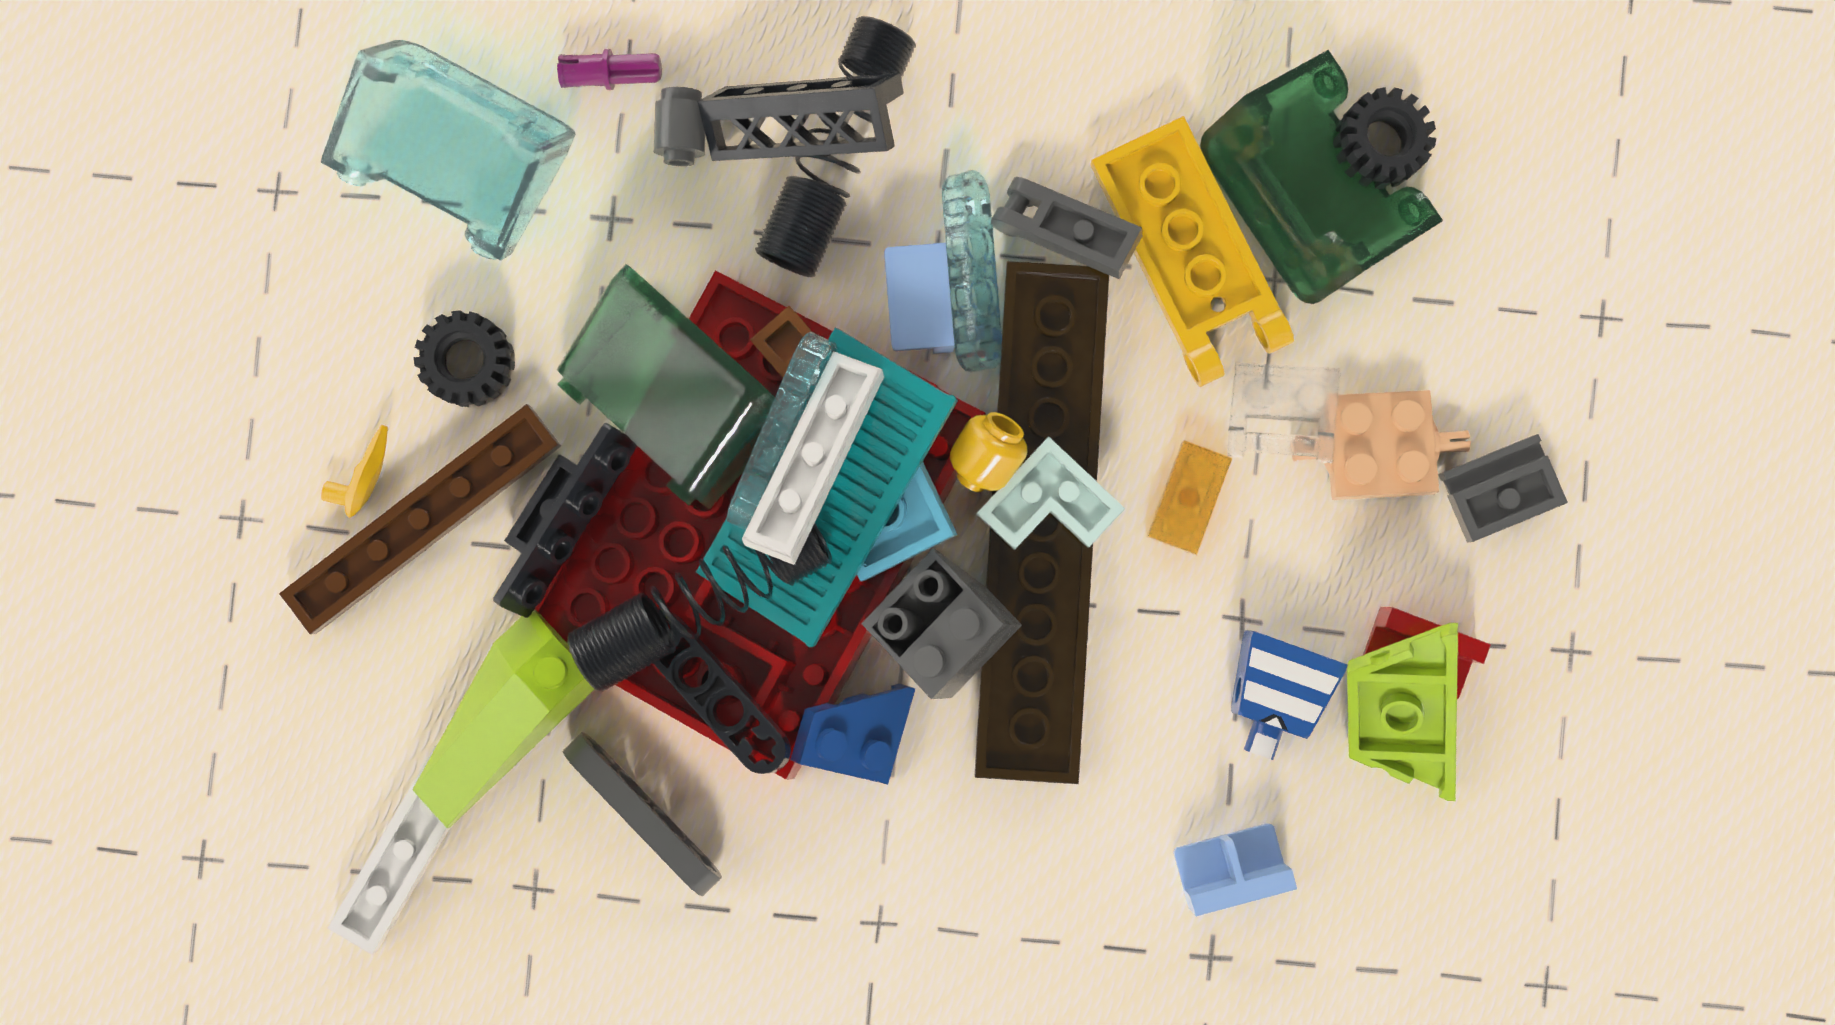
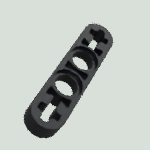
[654,610,791,774]

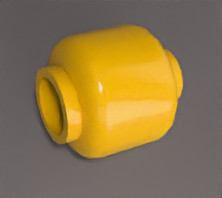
[950,412,1027,492]

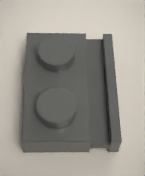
[1438,434,1568,543]

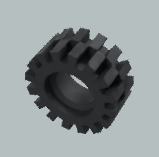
[1333,87,1437,189]
[413,310,515,407]

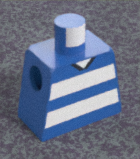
[1231,630,1348,760]

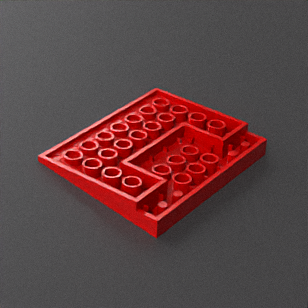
[535,270,986,780]

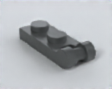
[990,177,1142,280]

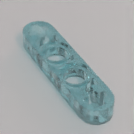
[942,170,1002,373]
[727,332,836,531]

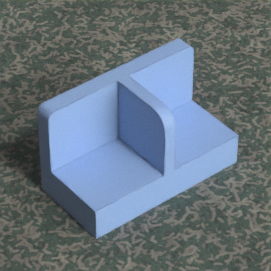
[884,242,954,354]
[1173,823,1297,917]

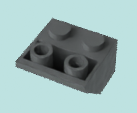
[861,549,1022,699]

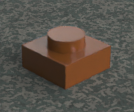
[750,306,824,382]

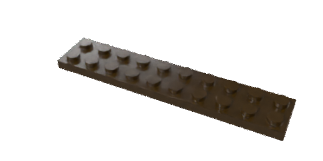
[974,261,1109,784]

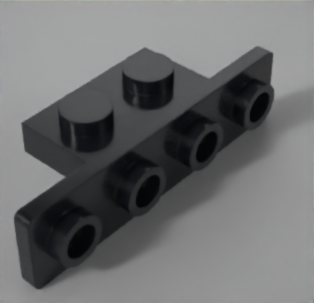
[493,423,638,618]

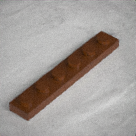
[279,404,561,635]

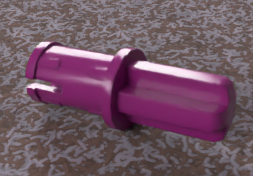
[557,49,662,90]

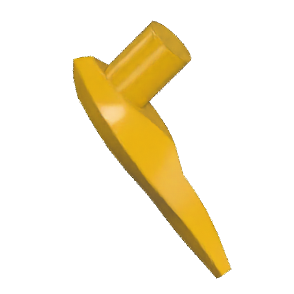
[321,424,388,518]

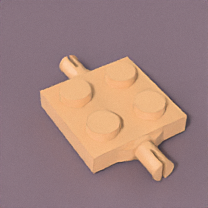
[1291,390,1471,500]

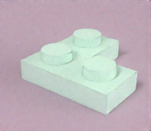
[976,437,1126,550]

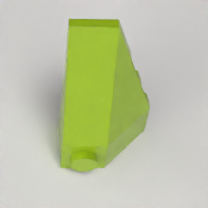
[412,609,594,828]

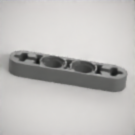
[563,732,722,896]

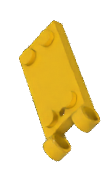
[1090,116,1294,387]

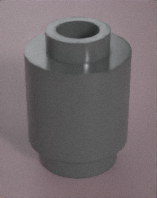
[653,87,706,166]

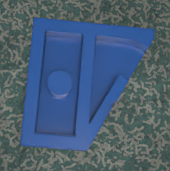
[790,683,916,785]

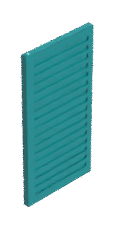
[696,327,958,647]

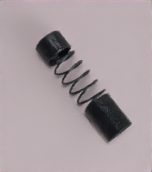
[755,16,916,277]
[567,523,832,692]

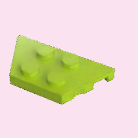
[1347,623,1458,801]

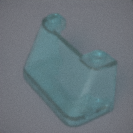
[320,40,576,261]

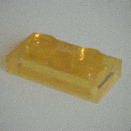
[1146,440,1232,555]

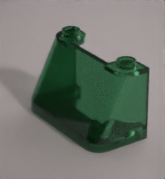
[1200,49,1443,304]
[556,264,787,509]

